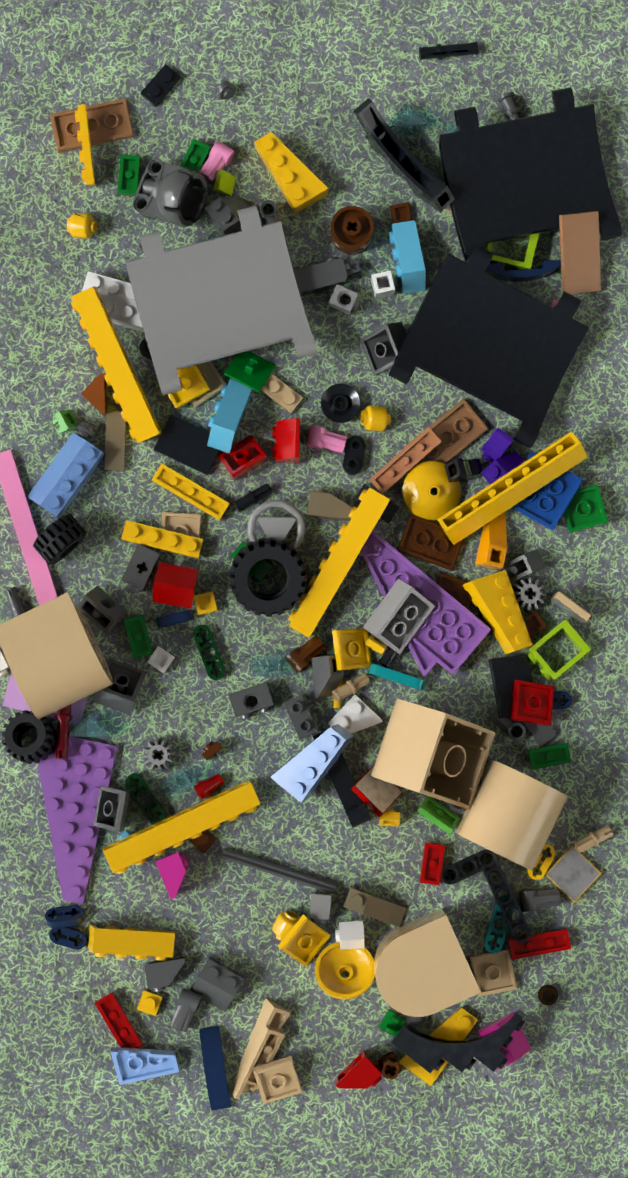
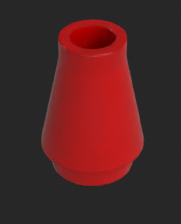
[193,774,224,800]

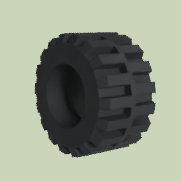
[33,514,87,565]
[1,710,57,764]

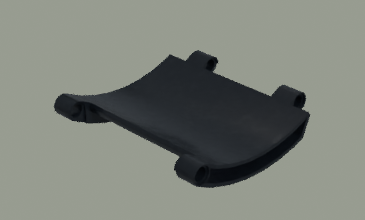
[439,87,622,262]
[389,245,589,448]

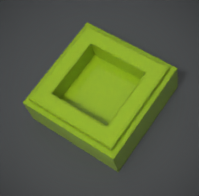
[214,170,236,196]

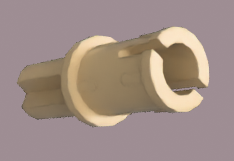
[332,674,370,702]
[574,825,613,853]

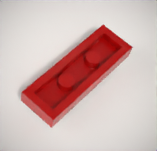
[507,928,571,960]
[94,991,143,1049]

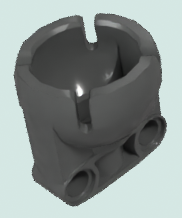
[133,158,208,227]

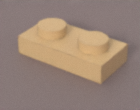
[260,374,303,414]

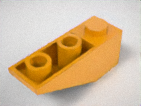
[475,512,507,570]

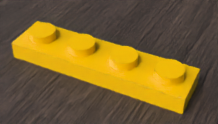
[75,104,96,187]
[152,463,230,521]
[121,520,203,559]

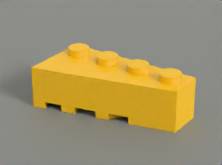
[254,132,328,214]
[462,570,532,654]
[87,924,175,961]

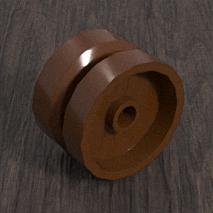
[330,206,374,255]

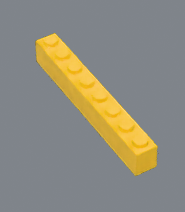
[71,287,162,443]
[437,431,588,545]
[288,487,391,638]
[101,780,260,874]

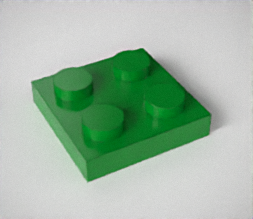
[564,484,608,534]

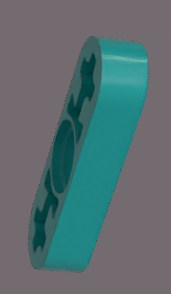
[368,664,426,691]
[484,895,514,953]

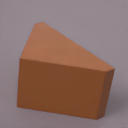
[81,373,107,416]

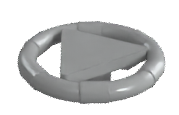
[248,500,305,549]

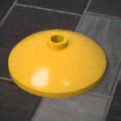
[402,461,462,520]
[315,942,375,999]

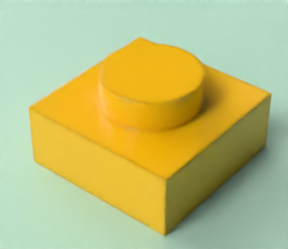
[194,591,218,616]
[365,634,387,655]
[379,809,400,827]
[137,990,163,1016]

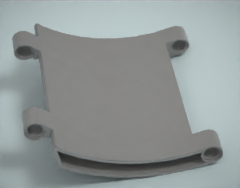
[125,206,317,395]

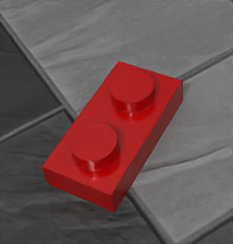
[419,842,445,886]

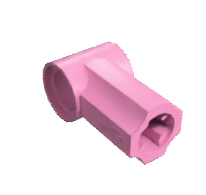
[199,141,235,183]
[305,425,347,454]

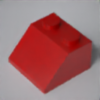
[272,418,300,464]
[335,1050,382,1089]

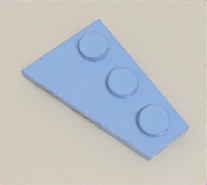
[110,1047,179,1085]

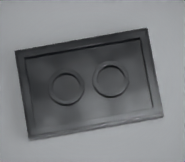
[153,415,220,475]
[488,655,533,719]

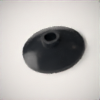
[321,384,360,423]

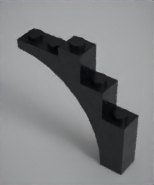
[353,99,455,212]
[391,1009,526,1073]

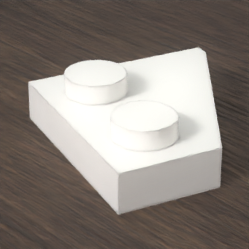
[328,695,383,734]

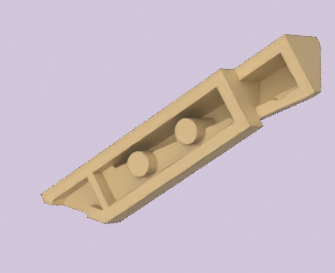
[230,998,291,1099]

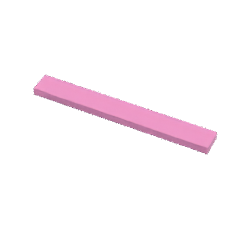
[0,449,58,606]

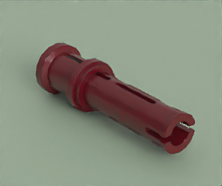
[55,705,73,759]

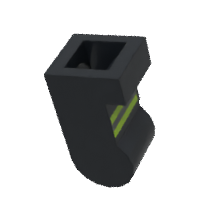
[445,458,483,482]

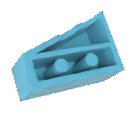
[389,220,426,294]
[207,378,252,453]

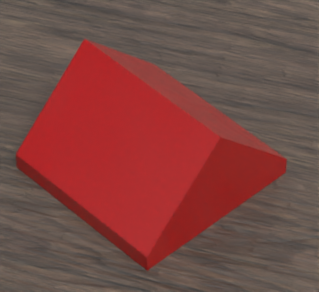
[218,435,267,481]
[152,562,199,609]

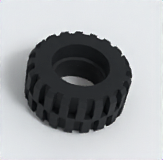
[230,538,307,617]

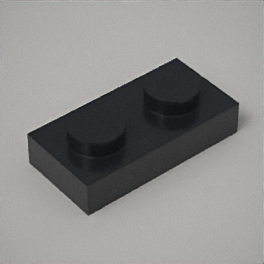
[140,64,181,107]

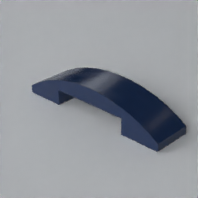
[485,260,561,282]
[199,1026,231,1110]

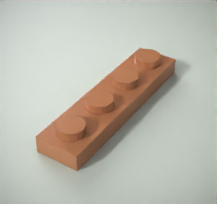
[369,427,442,494]

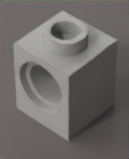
[329,284,360,315]
[309,892,332,923]

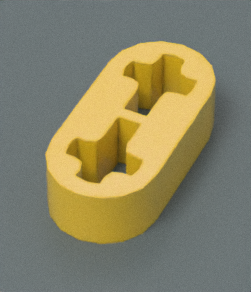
[527,844,555,880]

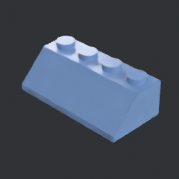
[27,433,105,518]

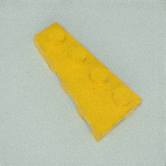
[398,1007,478,1086]

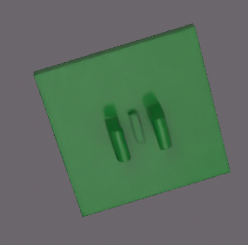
[224,351,276,393]

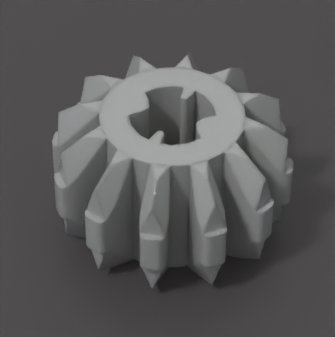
[514,577,547,611]
[141,738,176,772]

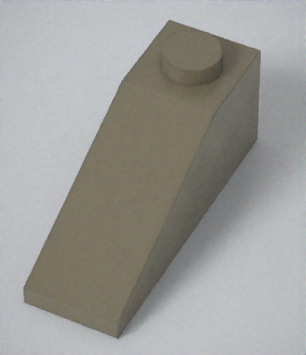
[307,489,353,521]
[343,886,407,927]

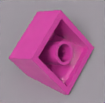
[156,850,190,900]
[477,1012,531,1070]

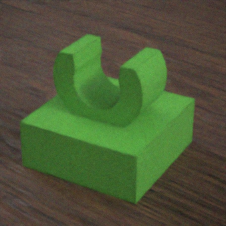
[52,409,78,433]

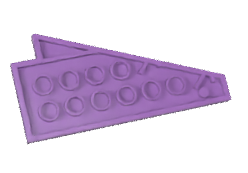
[361,530,491,677]
[37,736,118,904]

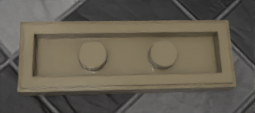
[104,411,126,471]

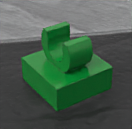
[378,1009,406,1037]

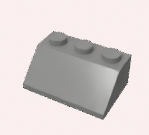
[363,579,435,654]

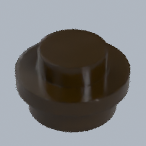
[538,985,558,1005]

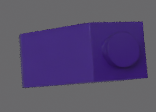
[480,427,514,463]
[480,451,525,484]

